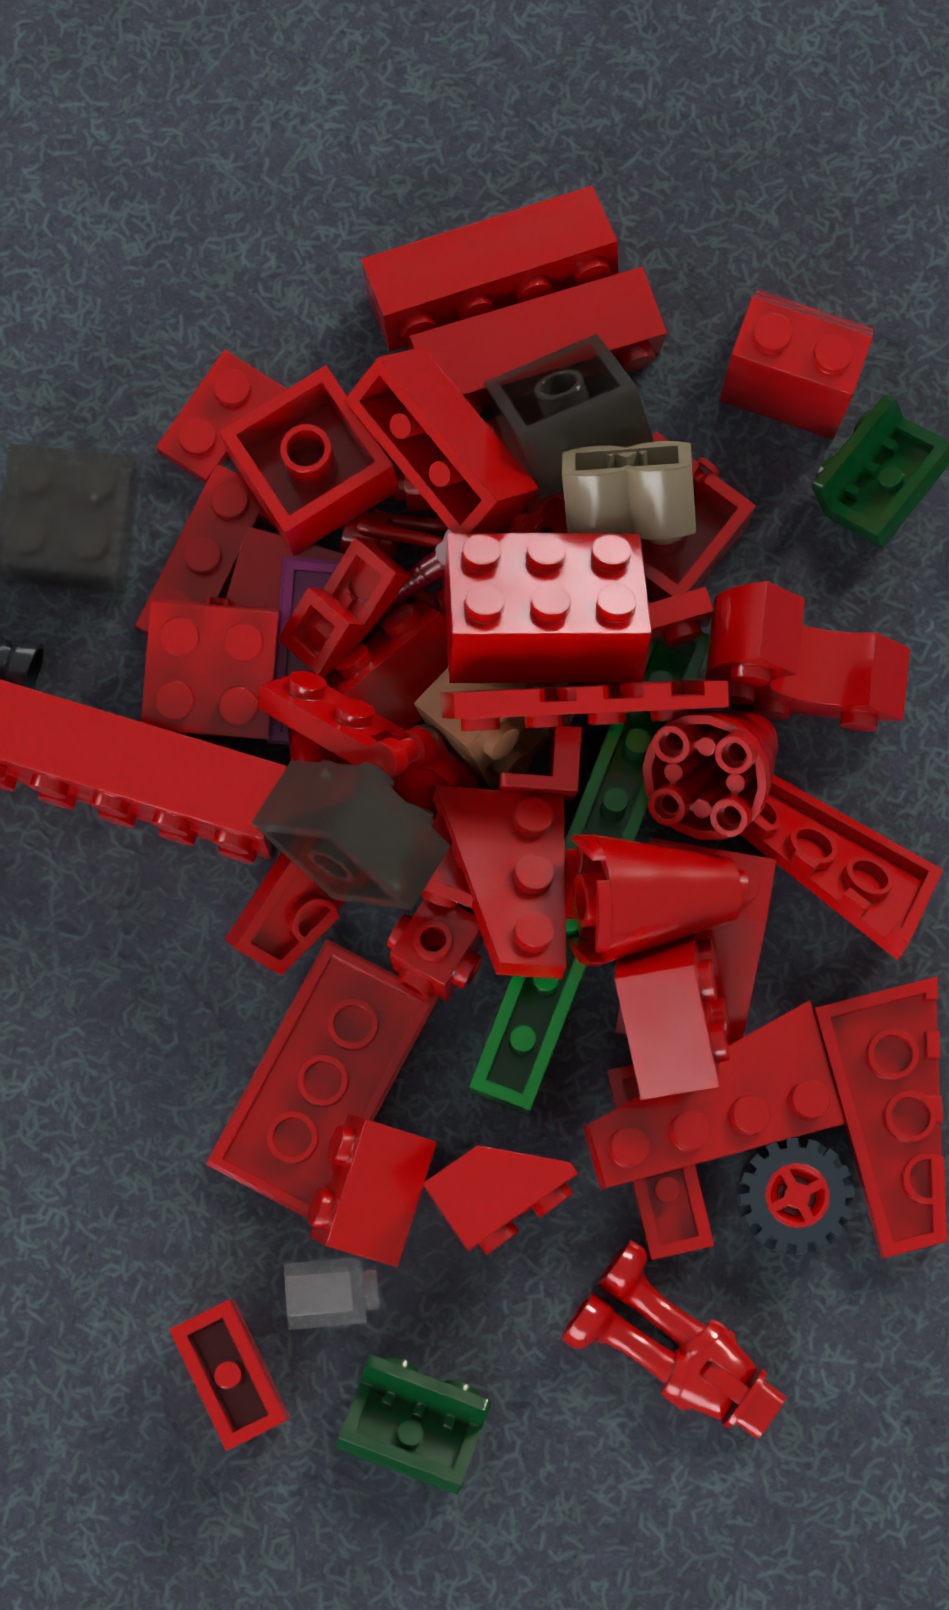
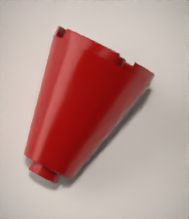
[565,834,749,966]

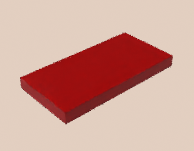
[206,939,439,1218]

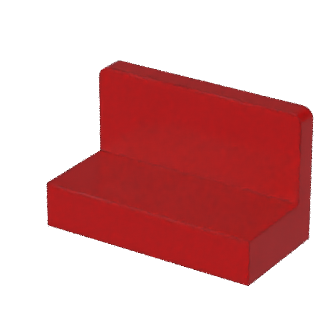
[497,726,582,812]

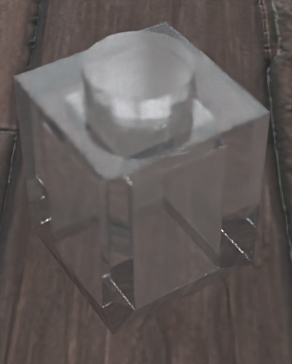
[283,1257,380,1330]

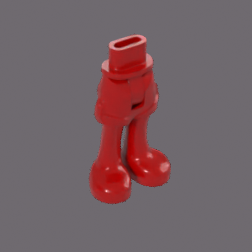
[561,1239,786,1439]

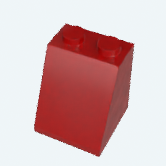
[719,289,873,440]

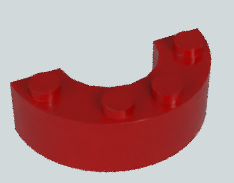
[705,581,910,732]

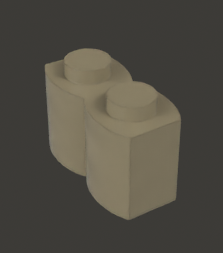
[562,441,696,545]

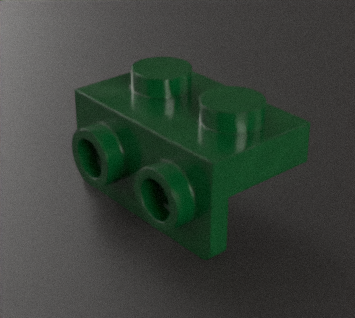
[812,395,949,548]
[335,1355,492,1495]

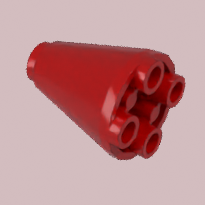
[642,711,778,840]

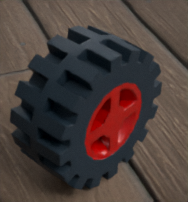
[735,1138,855,1255]

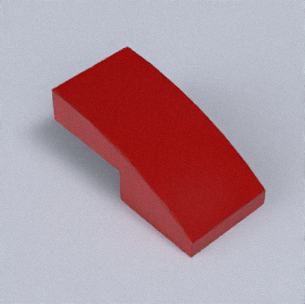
[278,537,410,676]

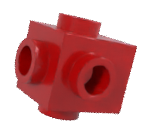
[387,898,484,1002]

